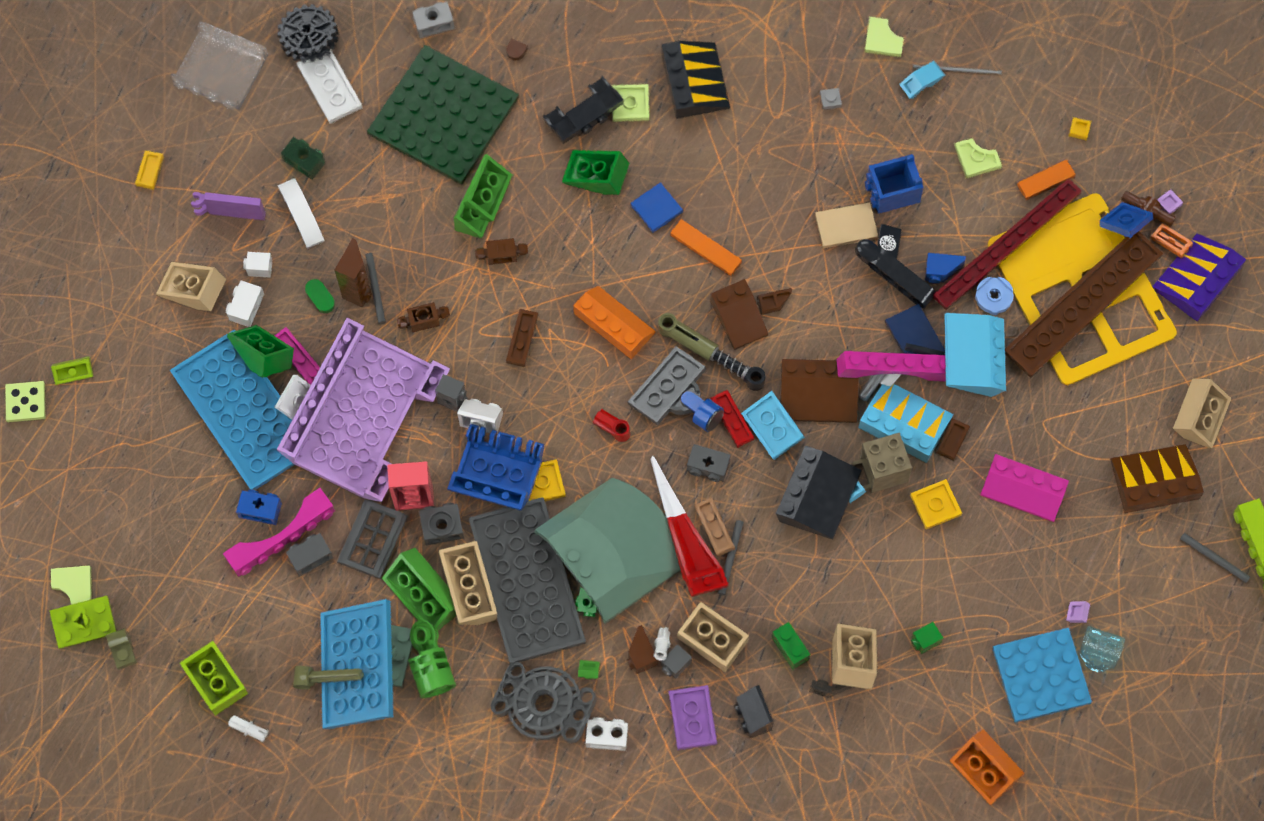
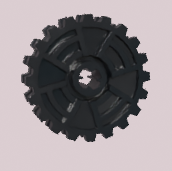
[277,4,339,63]

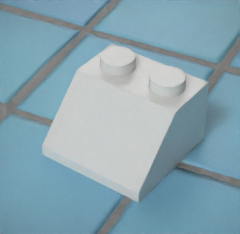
[458,399,503,434]

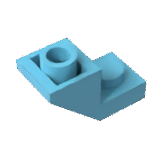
[899,61,945,99]

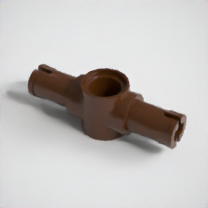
[1121,190,1176,227]

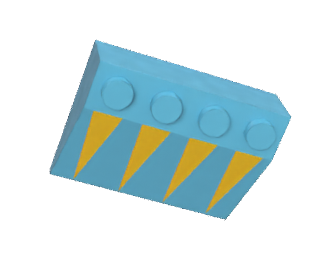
[859,383,953,463]

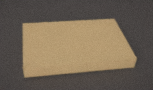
[815,203,878,249]

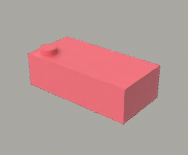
[388,462,434,511]

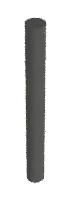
[365,253,386,324]
[718,520,744,596]
[1180,533,1250,583]

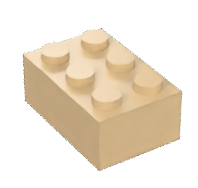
[677,602,749,672]
[832,624,877,689]

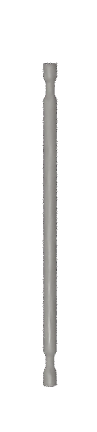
[913,65,1002,74]

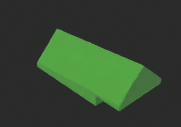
[454,154,513,238]

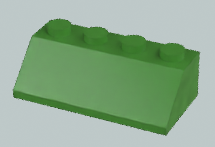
[382,548,456,631]

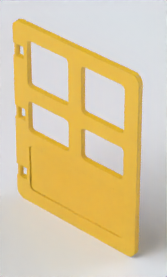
[988,193,1177,385]

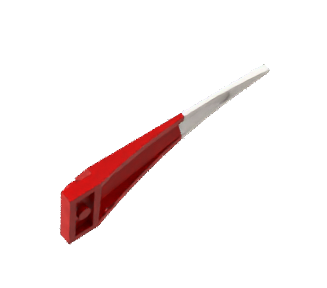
[651,456,729,597]

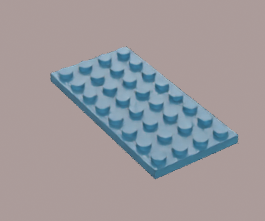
[170,330,295,490]

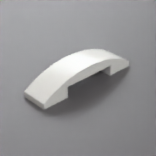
[278,178,324,249]

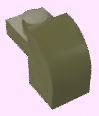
[106,628,137,670]

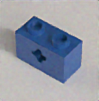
[236,489,282,525]

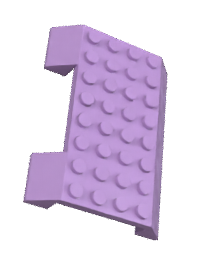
[277,318,450,502]

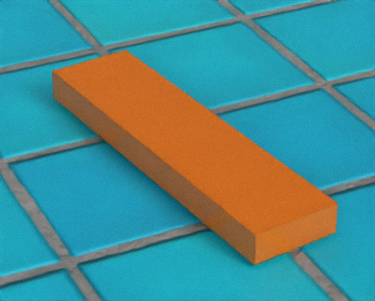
[670,219,742,276]

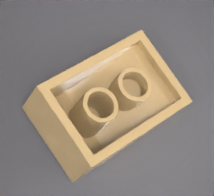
[156,262,226,311]

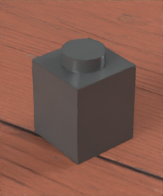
[661,644,692,679]

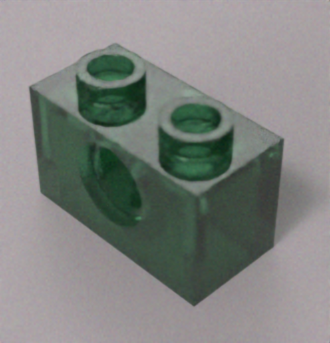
[280,137,326,180]

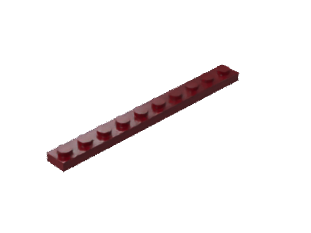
[933,178,1082,310]

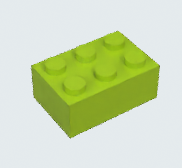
[180,641,248,716]

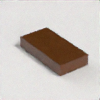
[936,418,970,461]

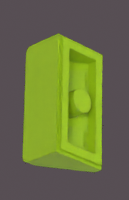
[51,356,93,385]

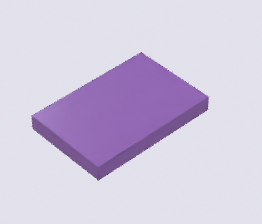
[669,685,717,750]

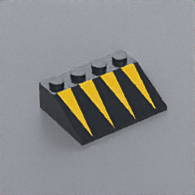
[661,41,730,119]

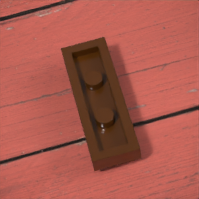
[506,309,538,367]

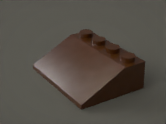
[781,359,859,423]

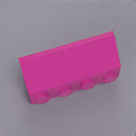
[980,454,1069,522]

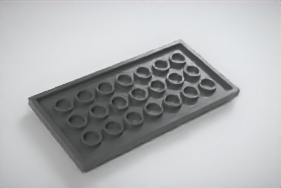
[469,497,586,664]

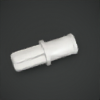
[654,627,670,660]
[228,716,268,742]

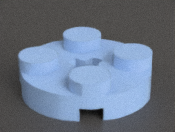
[975,277,1014,315]

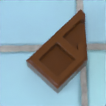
[757,288,792,315]

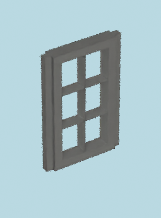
[337,499,408,579]

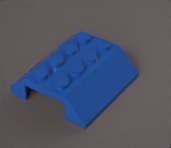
[447,424,544,511]

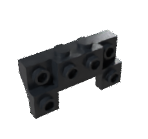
[542,76,624,144]

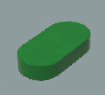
[305,279,335,313]

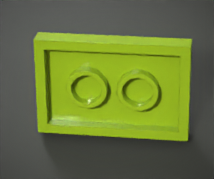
[49,595,117,649]

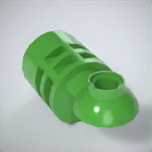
[408,620,456,698]

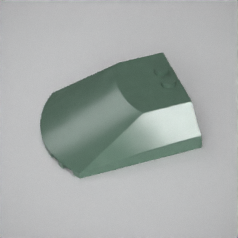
[534,478,681,624]

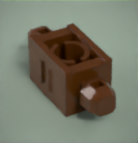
[475,238,528,265]
[397,302,450,333]

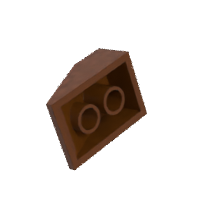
[710,279,769,350]

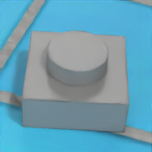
[820,88,842,110]

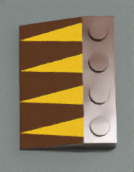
[1110,444,1204,514]

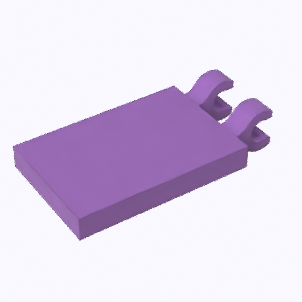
[191,192,266,220]

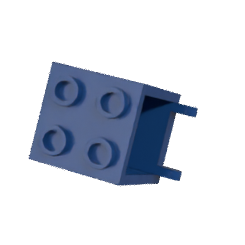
[865,154,924,214]

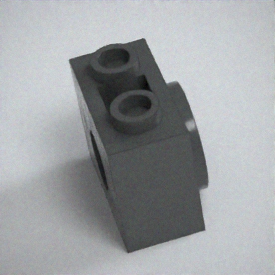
[419,503,464,546]

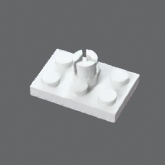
[275,375,311,420]

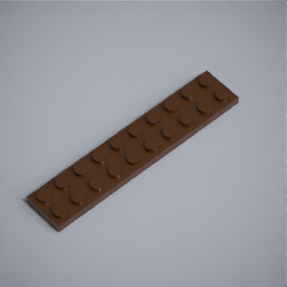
[1005,231,1163,378]

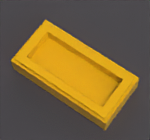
[135,150,164,190]

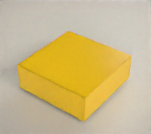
[1069,117,1091,140]

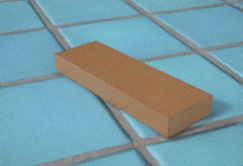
[694,498,735,557]

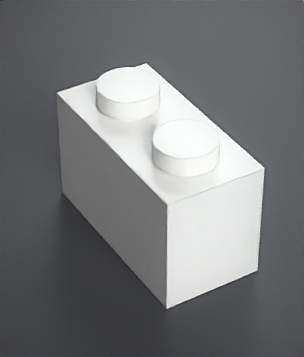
[226,281,264,327]

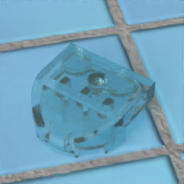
[1079,626,1126,672]

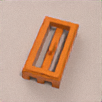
[1151,223,1193,259]

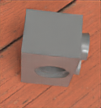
[412,2,454,38]

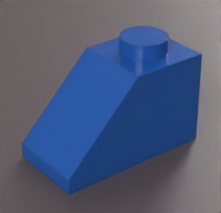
[925,253,966,284]

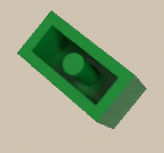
[771,622,810,670]

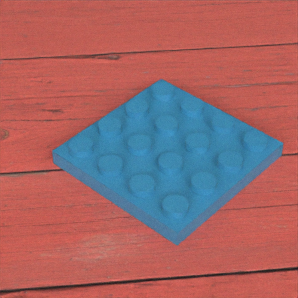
[992,627,1092,723]

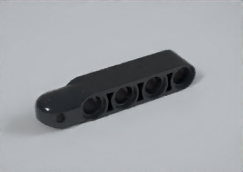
[855,239,936,309]

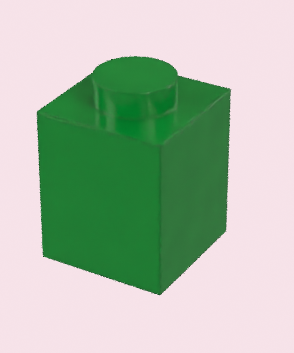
[911,622,943,654]

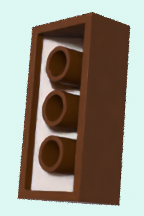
[334,238,372,307]

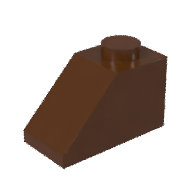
[626,625,658,674]

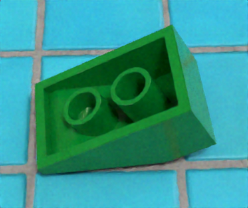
[562,150,630,195]
[227,325,294,378]

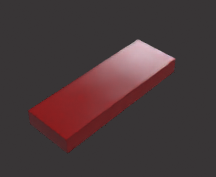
[710,390,754,448]

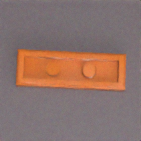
[1017,159,1076,200]

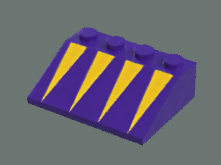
[1152,233,1246,322]

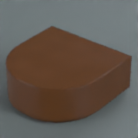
[506,38,528,60]

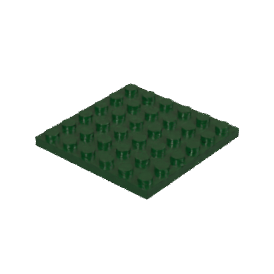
[367,45,519,185]

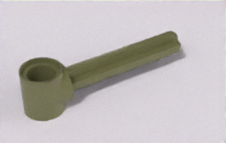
[293,666,364,690]

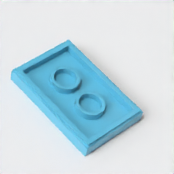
[741,391,805,460]

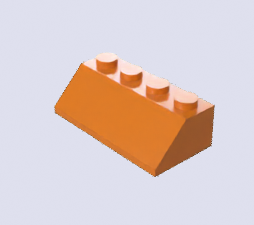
[573,286,656,359]

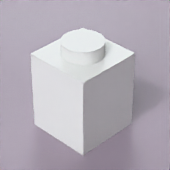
[243,252,273,278]

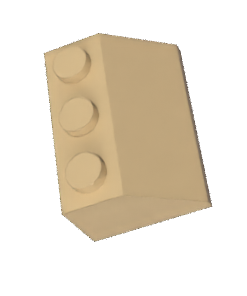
[1173,379,1231,448]

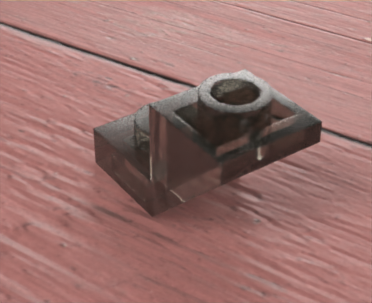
[809,679,852,698]

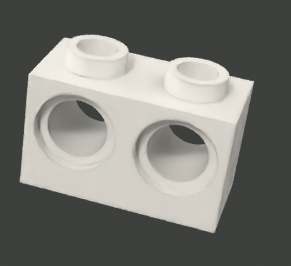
[586,717,628,751]

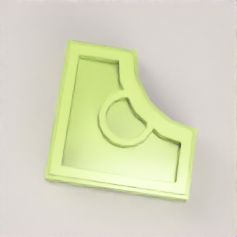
[865,17,904,57]
[954,138,1002,178]
[51,565,92,605]

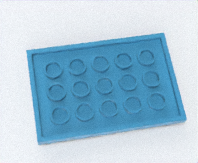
[321,599,393,729]

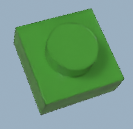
[578,660,600,679]

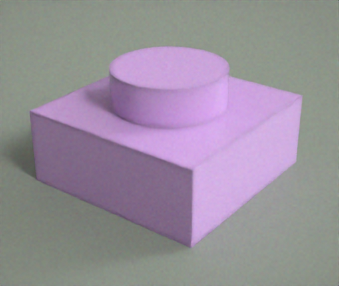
[1157,189,1183,214]
[1066,601,1090,623]

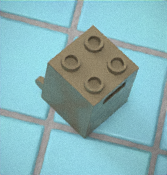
[852,432,912,493]

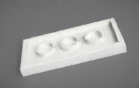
[297,50,363,124]

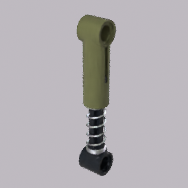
[658,313,765,391]

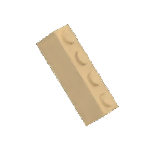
[439,541,497,625]

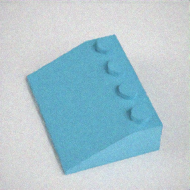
[944,313,1006,397]

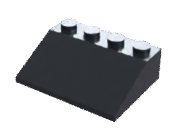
[776,445,862,540]

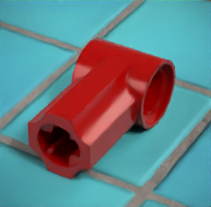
[593,409,631,442]

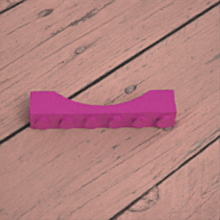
[837,351,946,381]
[223,488,335,577]

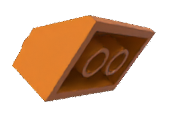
[949,729,1025,805]

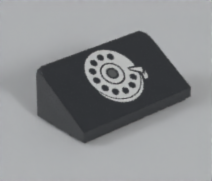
[878,224,902,259]

